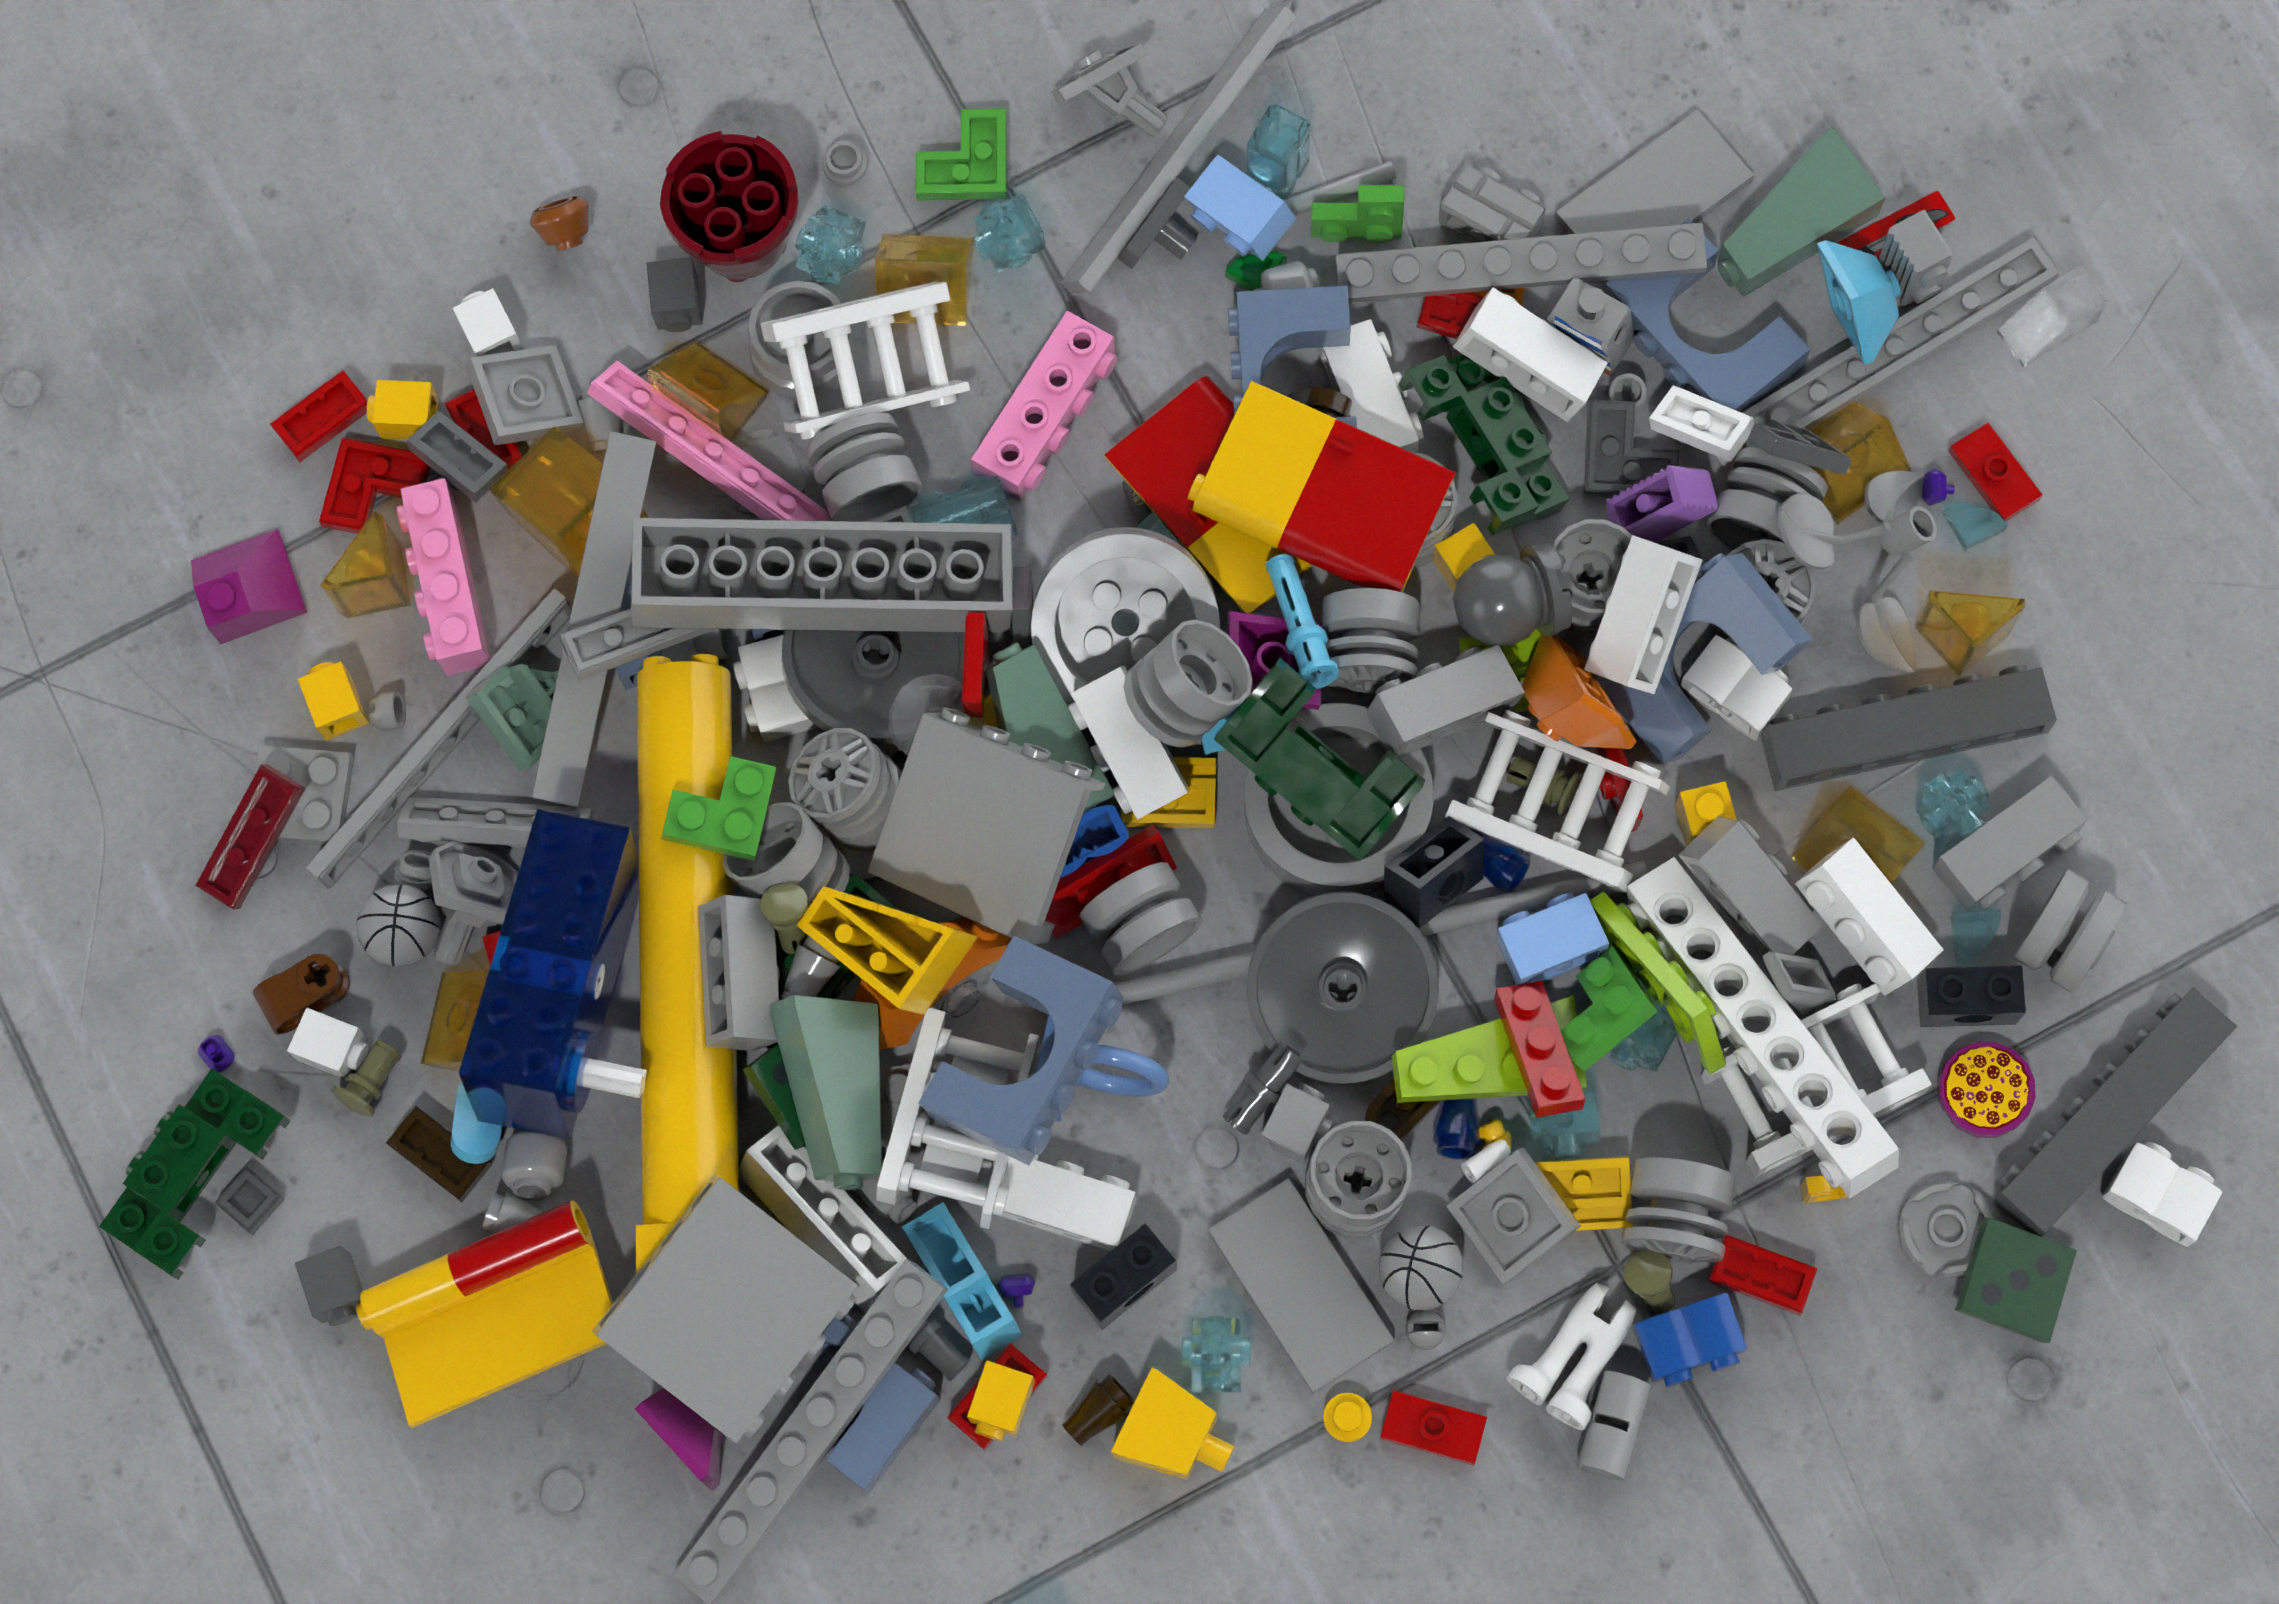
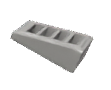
[1762,951,1837,1016]

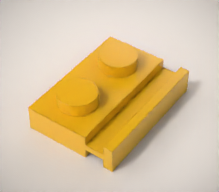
[1121,757,1216,828]
[1534,1156,1633,1231]

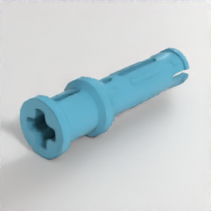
[1265,554,1339,689]

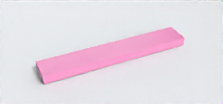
[587,361,832,521]

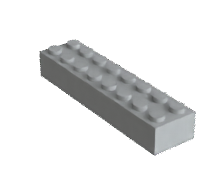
[631,518,1013,633]

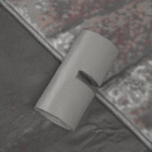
[1577,1371,1652,1481]

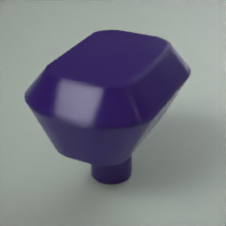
[1922,468,1955,506]
[198,1035,235,1072]
[997,1273,1036,1307]

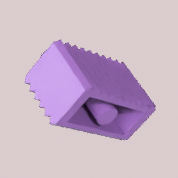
[1606,465,1718,542]

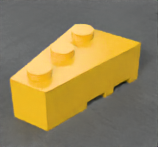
[796,886,978,1015]

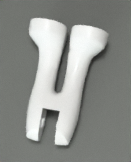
[1506,1283,1637,1430]

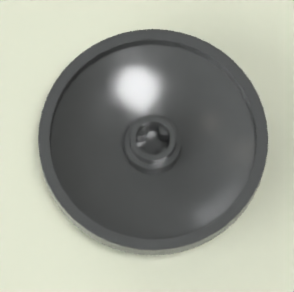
[781,630,965,746]
[1247,891,1439,1084]

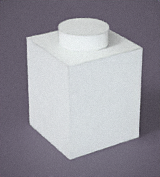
[452,288,523,357]
[287,1008,369,1079]

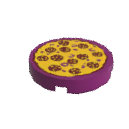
[1938,1042,2036,1138]

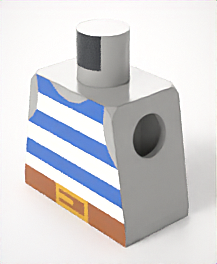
[1545,278,1634,376]

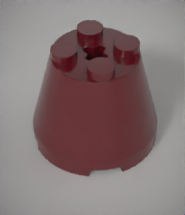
[660,131,799,282]

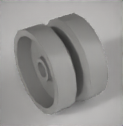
[748,280,850,398]
[1079,862,1202,975]
[2013,869,2127,993]

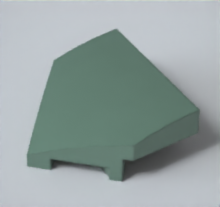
[466,664,559,771]

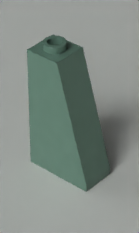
[1718,127,1885,297]
[986,642,1114,813]
[770,995,882,1190]

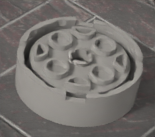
[1031,527,1220,704]
[1244,703,1434,896]

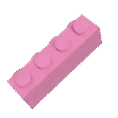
[971,311,1118,501]
[396,478,491,676]

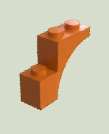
[853,917,1012,1051]

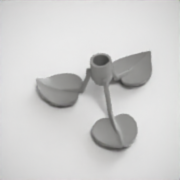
[1778,471,1937,674]

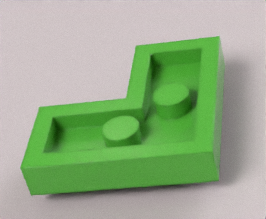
[915,108,1007,201]
[1311,185,1404,243]
[661,756,776,861]
[1560,946,1658,1072]

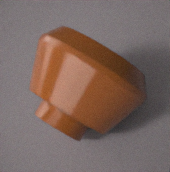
[529,196,589,251]

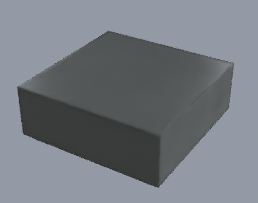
[214,1166,285,1235]

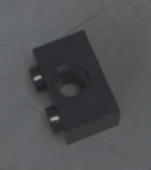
[1384,816,1484,929]
[1917,965,2026,1027]
[1070,1223,1177,1330]

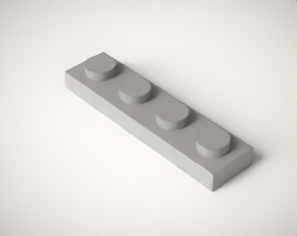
[397,797,593,851]

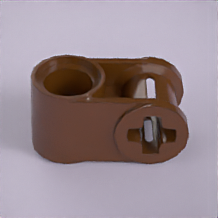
[252,953,350,1035]

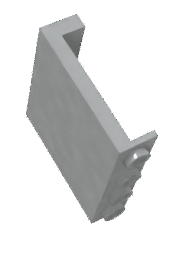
[868,707,1105,945]
[592,1175,858,1443]

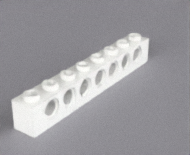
[1627,857,1899,1199]

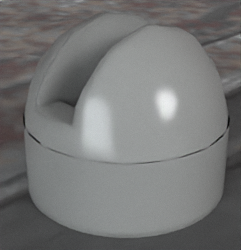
[1609,373,1646,408]
[693,629,731,660]
[368,691,406,729]
[1406,1310,1445,1350]

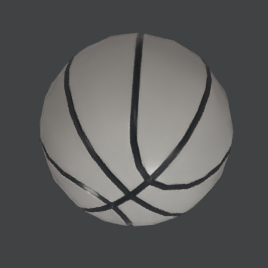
[356,884,441,967]
[1379,1225,1464,1311]

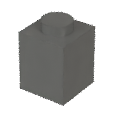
[646,257,702,332]
[295,1246,363,1326]

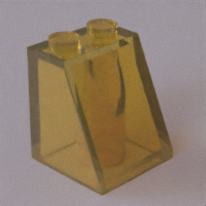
[489,426,649,579]

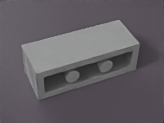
[1366,644,1525,757]
[1933,775,2088,913]
[1679,816,1823,959]
[698,895,780,1051]

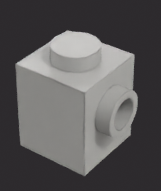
[1261,1084,1334,1164]

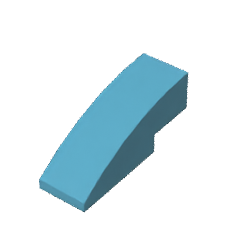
[902,1202,1023,1360]

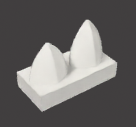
[1649,385,1754,467]

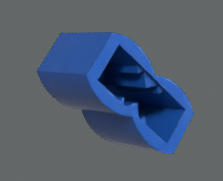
[1060,804,1129,878]
[1633,1293,1747,1388]

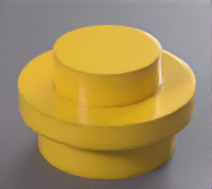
[1323,1393,1372,1443]

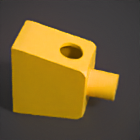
[1111,1368,1235,1480]

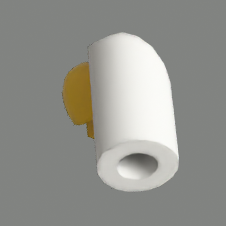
[1461,1119,1512,1184]

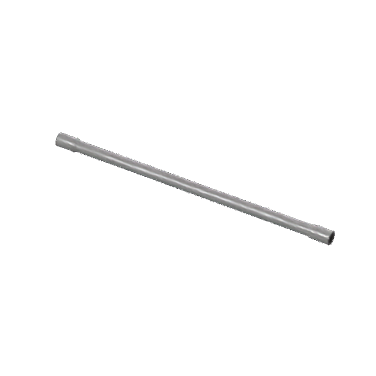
[1047,860,1648,1016]

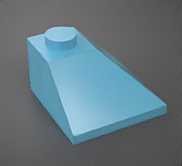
[1817,240,1901,365]

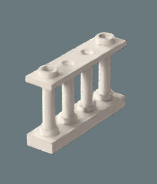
[760,282,970,439]
[1445,710,1670,892]
[1701,983,1932,1178]
[876,1008,1040,1229]

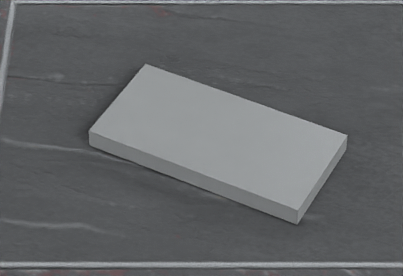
[1555,109,1754,281]
[1208,1178,1394,1394]

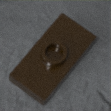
[386,1106,492,1202]

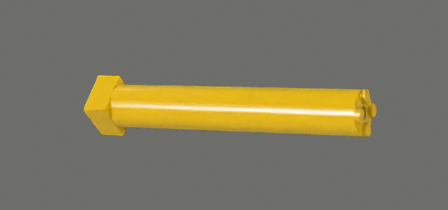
[636,654,739,1274]

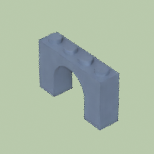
[1604,218,1811,413]
[1228,286,1357,428]
[1595,553,1813,764]
[918,936,1124,1166]
[821,1314,940,1494]

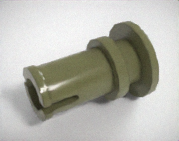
[1506,755,1583,816]
[760,883,808,954]
[332,1040,402,1117]
[1624,1250,1675,1315]

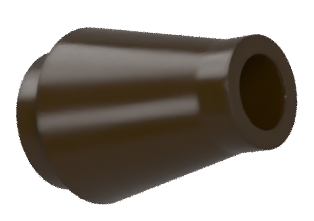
[1062,1374,1135,1446]

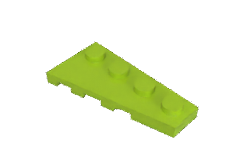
[1590,891,1726,1075]
[1391,996,1587,1103]

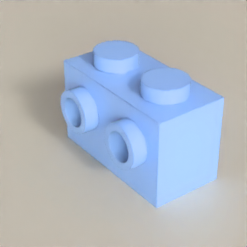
[1184,154,1297,261]
[1497,893,1609,985]

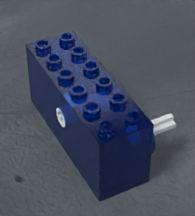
[458,809,647,1140]

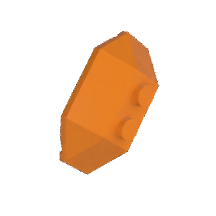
[1522,635,1637,749]

